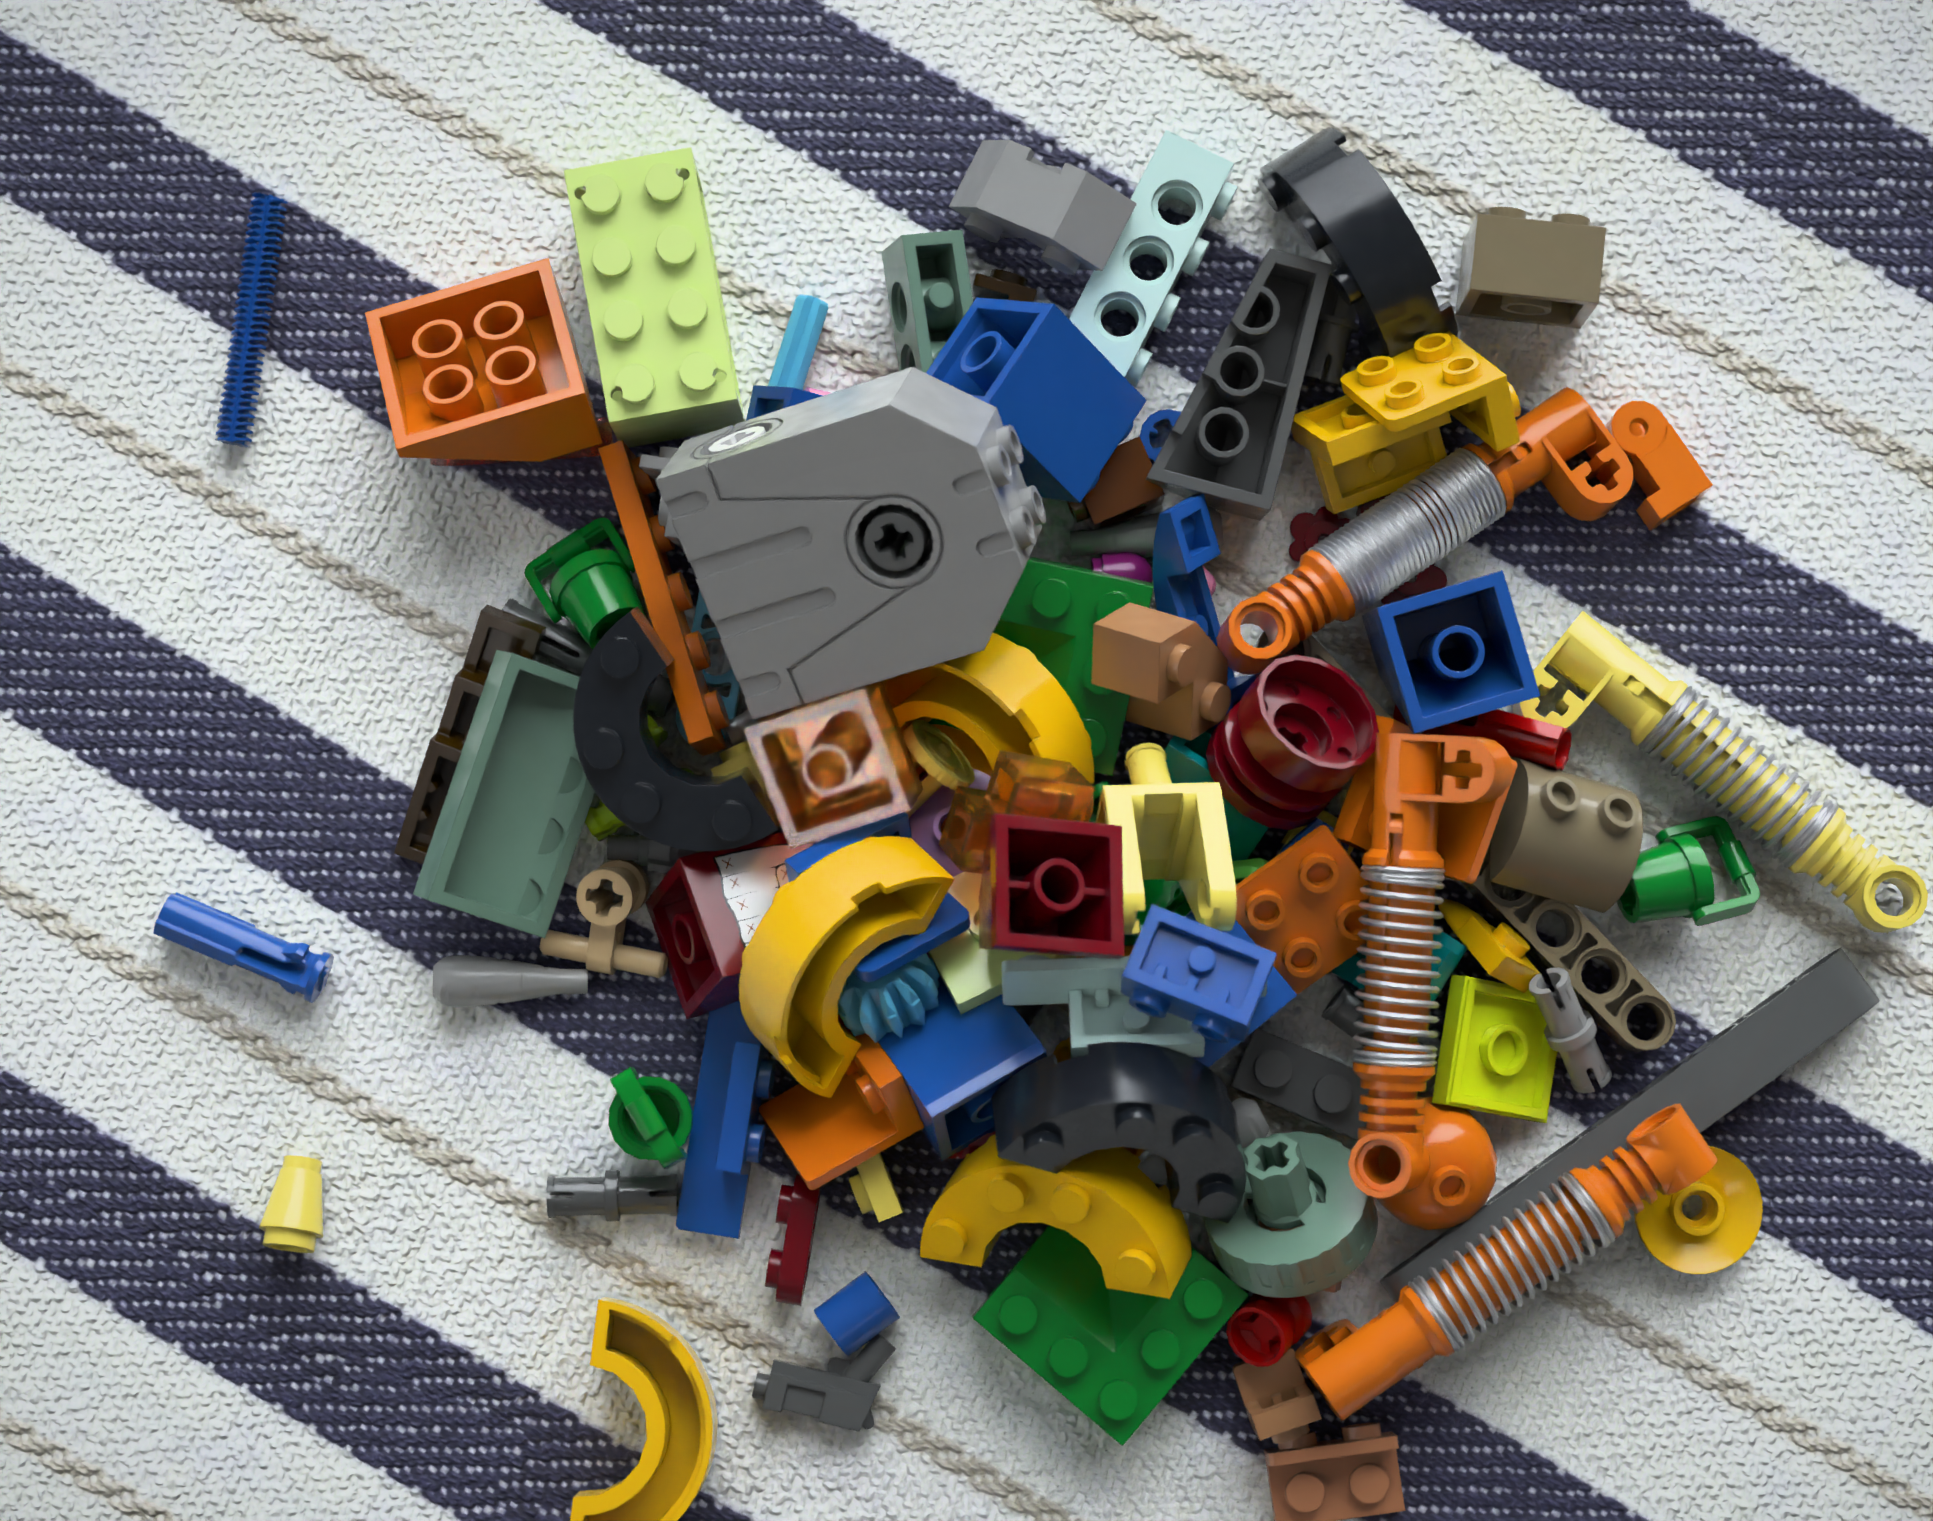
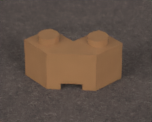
[1092,603,1231,741]

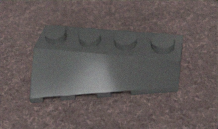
[1145,248,1332,521]

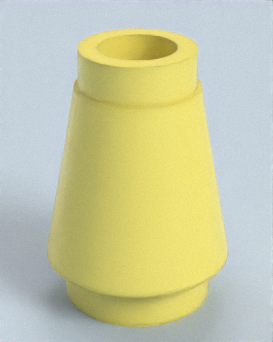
[259,1155,323,1253]

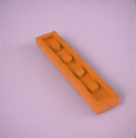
[598,440,730,757]

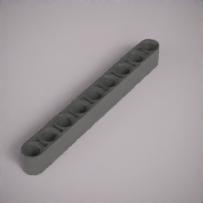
[1379,948,1880,1303]

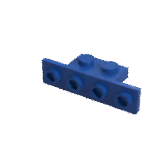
[676,1001,776,1239]

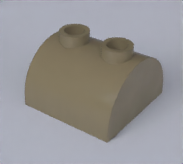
[1490,757,1643,913]

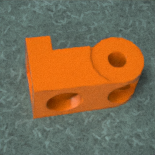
[1605,401,1713,531]

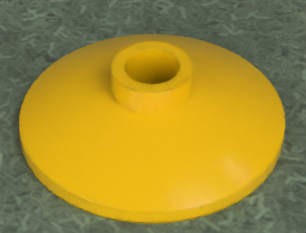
[1634,1146,1763,1274]

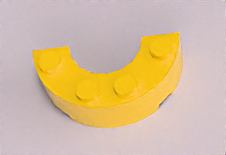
[836,633,1094,818]
[739,836,955,1098]
[920,1135,1192,1299]
[570,1297,718,1521]

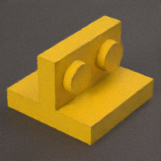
[1291,395,1452,514]

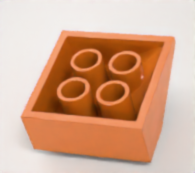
[365,258,602,462]

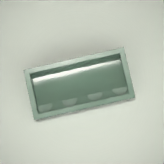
[413,650,595,938]

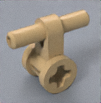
[540,860,668,978]

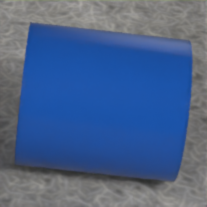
[814,1271,900,1357]

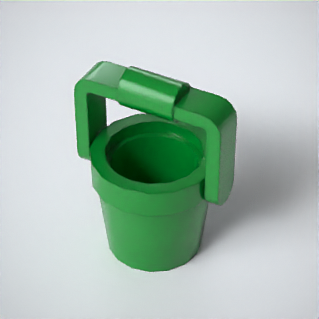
[524,518,647,649]
[1617,816,1760,926]
[608,1067,693,1169]

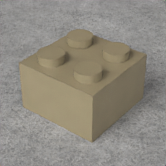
[1455,207,1606,329]

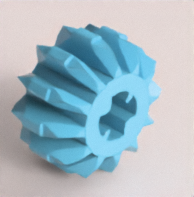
[838,953,940,1043]

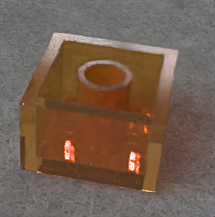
[743,681,923,849]

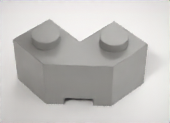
[949,140,1137,275]

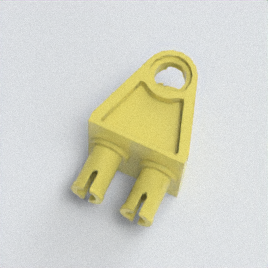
[1095,743,1237,935]

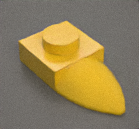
[1438,898,1541,993]

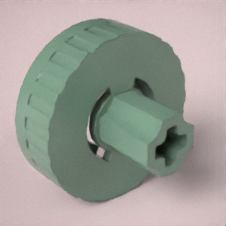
[1202,1131,1378,1298]

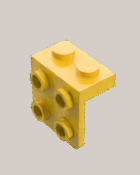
[1340,331,1521,452]

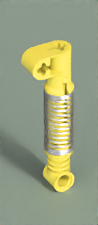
[1512,611,1928,933]

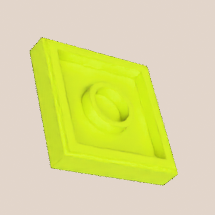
[1432,975,1557,1123]

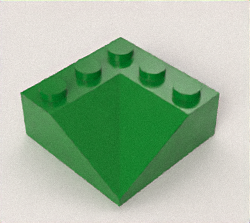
[928,556,1154,776]
[972,1225,1248,1446]

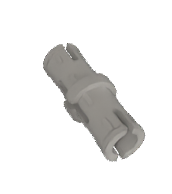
[1529,967,1612,1093]

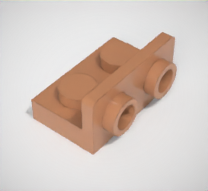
[1264,1422,1405,1521]

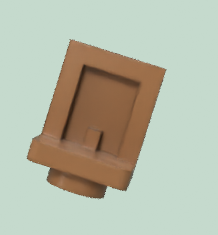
[1232,1347,1322,1444]

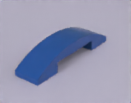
[1153,494,1256,728]

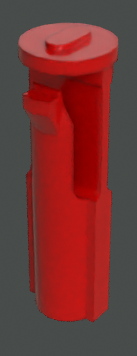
[1393,704,1572,771]

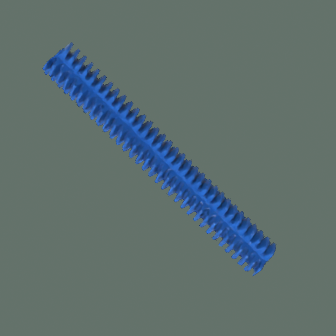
[215,193,288,448]

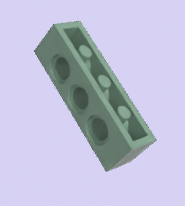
[881,230,973,373]

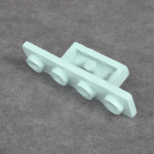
[1002,955,1267,1058]

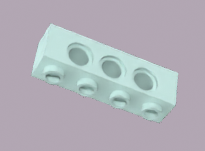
[1069,130,1238,387]

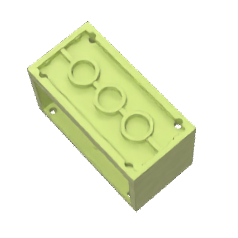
[564,147,745,448]

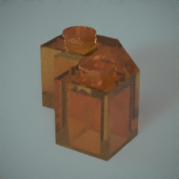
[938,750,1095,874]

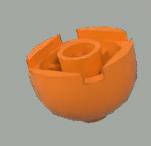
[1376,1097,1497,1230]

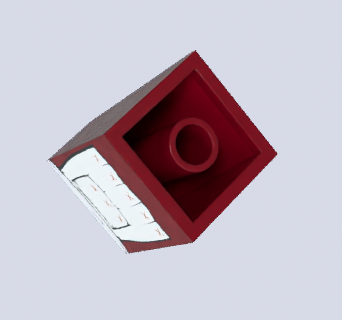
[645,823,825,1019]

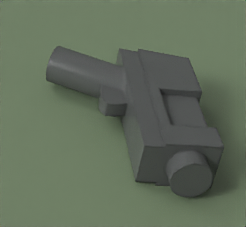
[752,1334,896,1432]

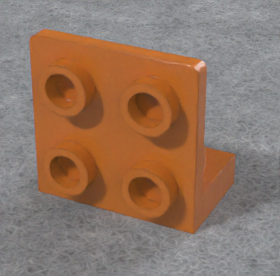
[1333,715,1517,884]
[1236,825,1370,994]
[759,1014,924,1190]

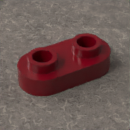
[765,1174,822,1306]

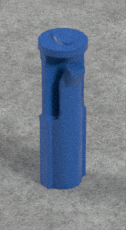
[153,892,334,1003]

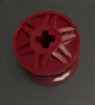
[1206,654,1379,830]

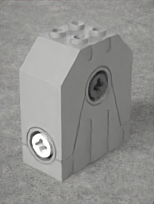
[655,367,1046,720]

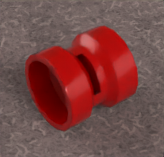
[1226,1293,1313,1367]

